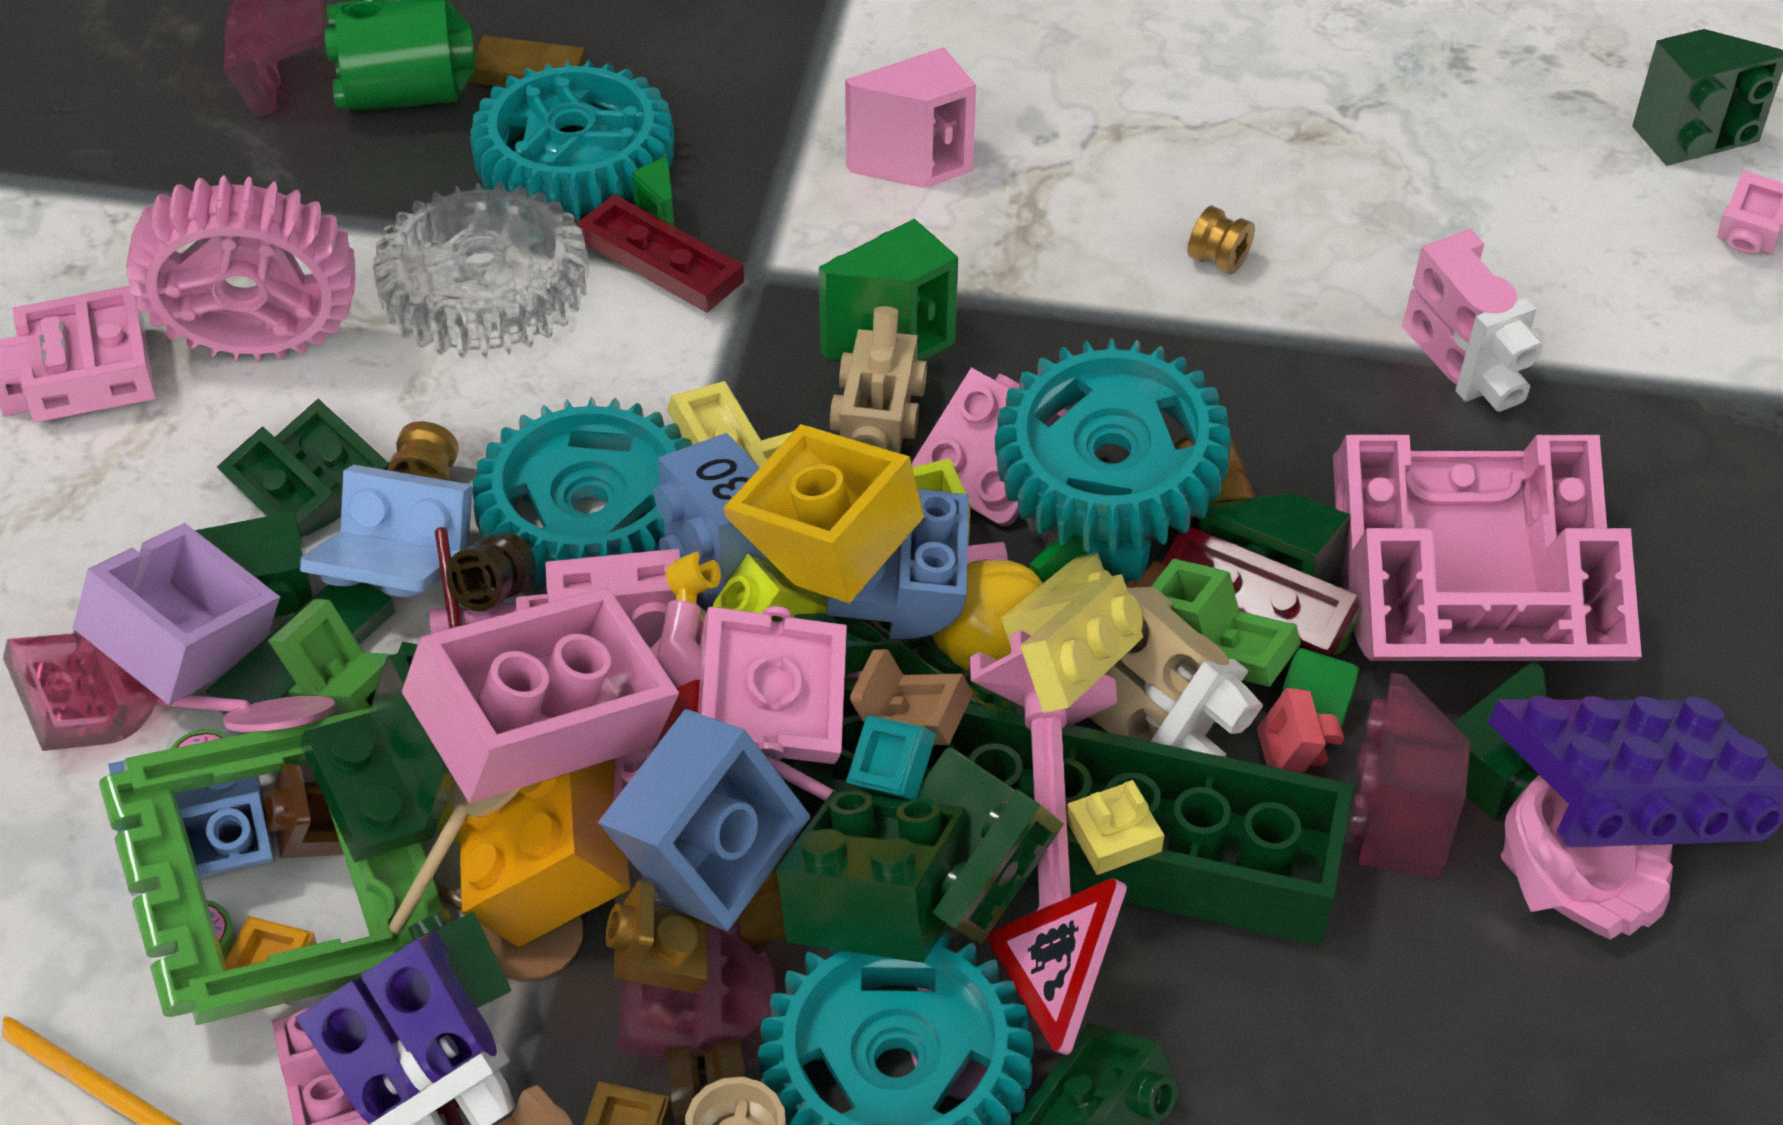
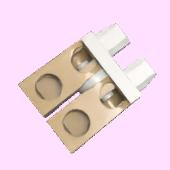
[1089,587,1263,757]

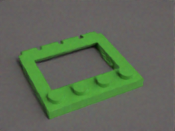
[99,708,444,1025]

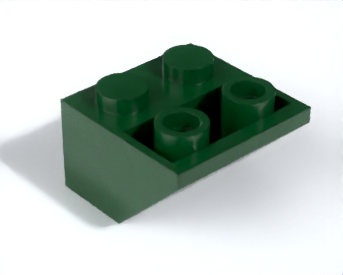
[1632,29,1783,166]
[776,790,968,963]

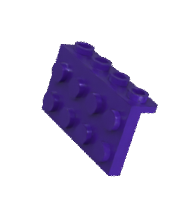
[1488,696,1783,848]

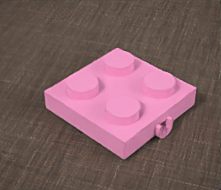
[698,606,847,764]

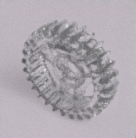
[373,182,589,358]

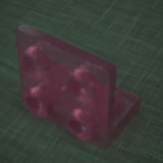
[224,0,327,118]

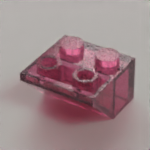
[1349,673,1470,879]

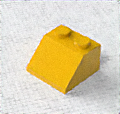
[723,424,924,604]

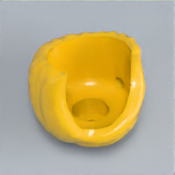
[931,559,1043,672]

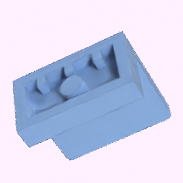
[300,465,473,597]

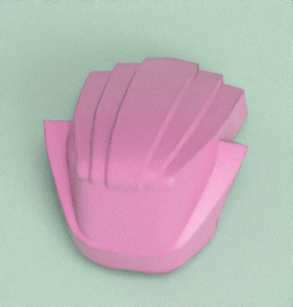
[1501,775,1673,940]

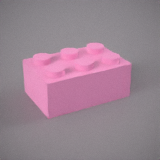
[402,587,679,804]

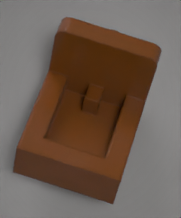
[263,764,344,858]

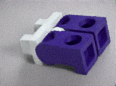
[295,931,516,1125]

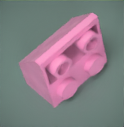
[845,47,976,188]

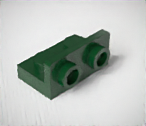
[1012,1023,1180,1125]

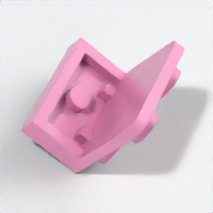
[912,367,1068,527]

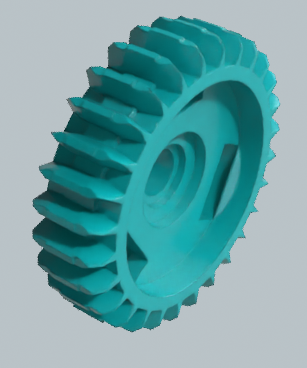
[470,59,675,223]
[994,338,1231,555]
[472,396,692,590]
[758,930,1033,1125]

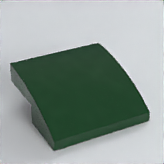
[217,398,389,537]

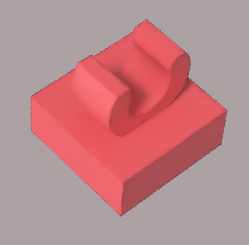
[1256,688,1345,774]

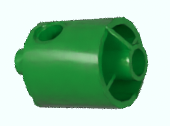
[325,0,476,111]

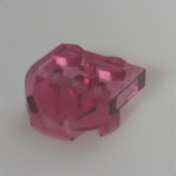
[3,630,158,751]
[617,921,775,1060]

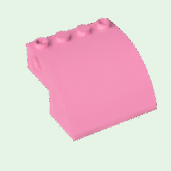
[1333,435,1642,661]

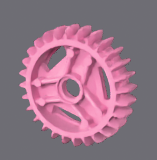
[126,175,356,362]

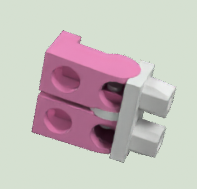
[1402,229,1543,412]

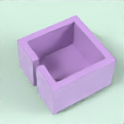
[73,523,280,705]

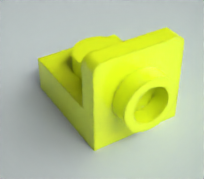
[713,553,827,622]

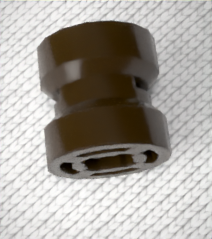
[446,532,536,611]
[665,1038,745,1124]

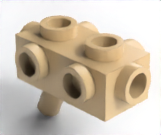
[830,306,927,454]

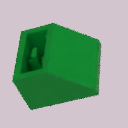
[819,218,958,361]

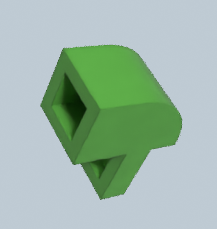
[1151,559,1301,687]
[268,599,393,717]

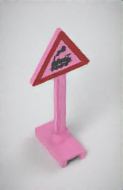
[970,630,1127,1055]

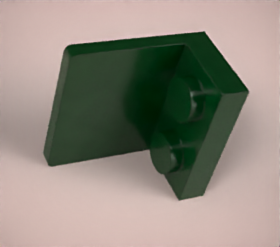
[300,652,455,863]
[917,748,1064,945]

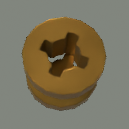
[1187,205,1255,275]
[387,421,459,481]

